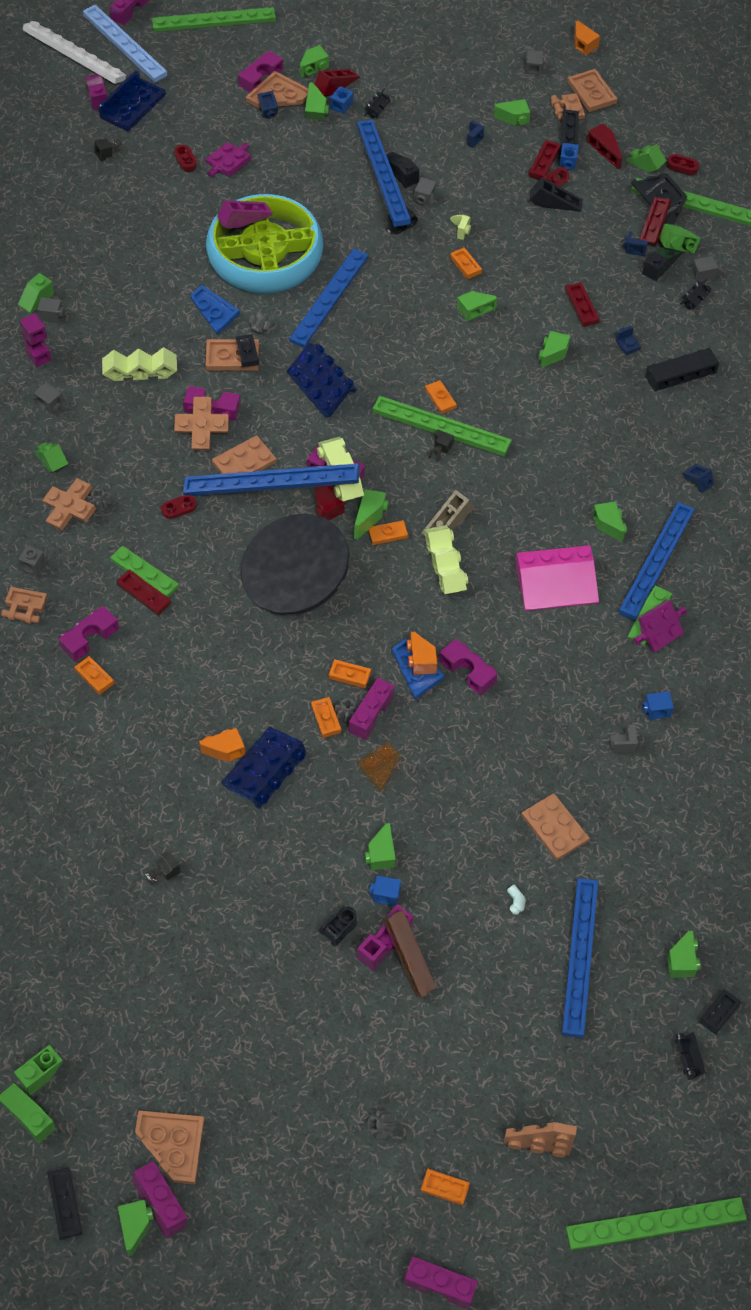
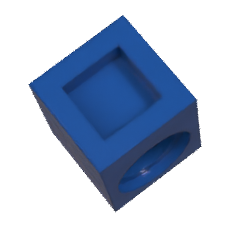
[330,86,354,114]
[559,143,579,170]
[642,691,674,720]
[369,876,401,906]

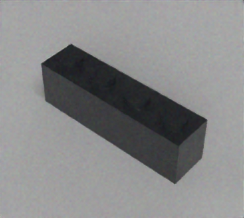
[645,348,719,392]

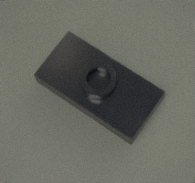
[699,989,742,1035]

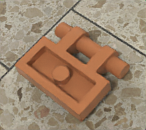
[551,93,585,122]
[1,587,48,624]

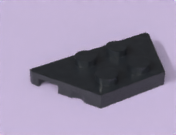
[631,173,687,225]

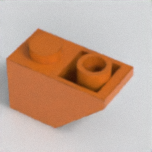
[574,20,600,55]
[407,632,437,675]
[199,728,246,762]

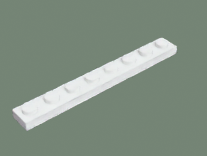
[23,21,126,84]

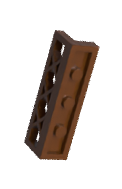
[382,910,436,998]

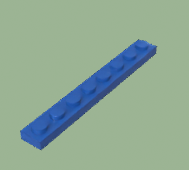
[289,248,368,348]
[619,502,694,621]
[562,878,598,1038]

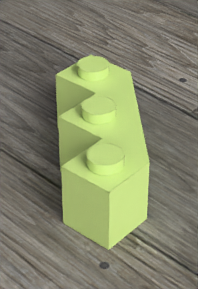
[102,347,177,381]
[317,437,364,501]
[424,525,468,594]

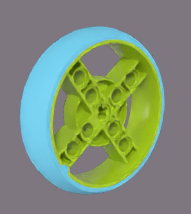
[206,194,323,294]

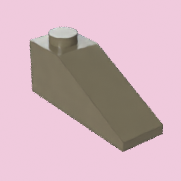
[422,490,475,535]

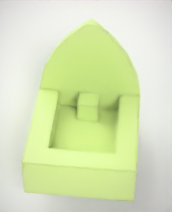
[450,215,471,240]

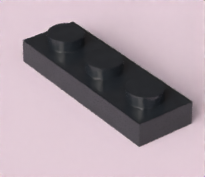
[561,109,579,151]
[47,1167,82,1240]

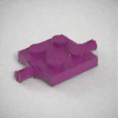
[205,142,251,178]
[633,600,687,652]

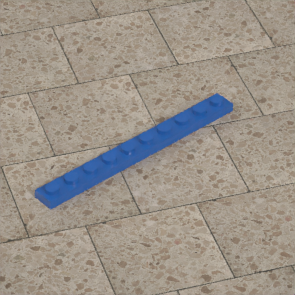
[357,120,410,227]
[183,463,360,496]

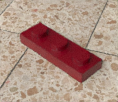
[529,140,561,180]
[640,197,671,246]
[565,282,599,327]
[117,569,171,616]

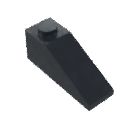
[386,152,420,189]
[530,177,583,212]
[642,247,684,281]

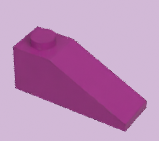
[85,74,108,110]
[217,200,273,228]

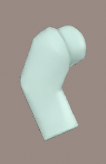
[507,885,526,915]

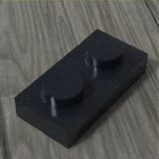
[235,334,259,367]

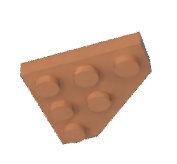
[246,71,308,108]
[135,1111,205,1184]
[504,1122,577,1158]

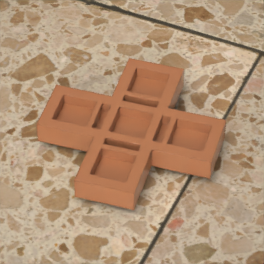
[174,397,229,450]
[42,478,96,531]

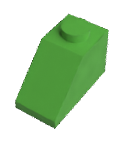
[305,82,329,120]
[494,99,530,126]
[18,273,54,314]
[457,291,497,321]
[365,823,396,870]
[118,1200,153,1256]

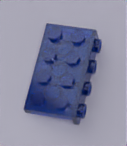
[99,70,166,132]
[287,343,357,418]
[221,726,306,809]

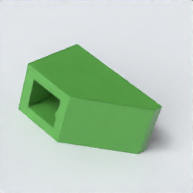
[300,45,329,78]
[626,144,667,172]
[659,224,701,253]
[539,331,570,367]
[33,442,68,472]
[593,501,627,541]
[667,931,700,978]
[14,1045,63,1096]

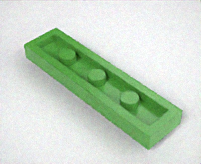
[110,546,179,597]

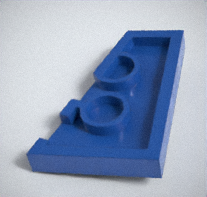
[190,285,240,335]
[392,638,444,700]

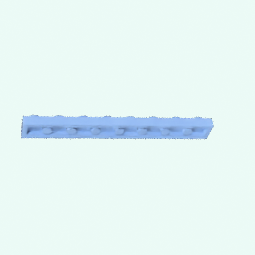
[83,5,167,83]

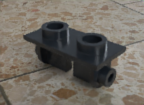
[364,88,390,119]
[680,278,711,310]
[674,1032,706,1080]

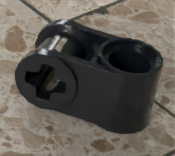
[387,206,418,235]
[319,906,357,947]

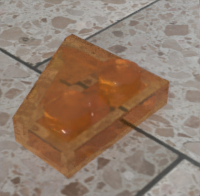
[357,742,400,792]

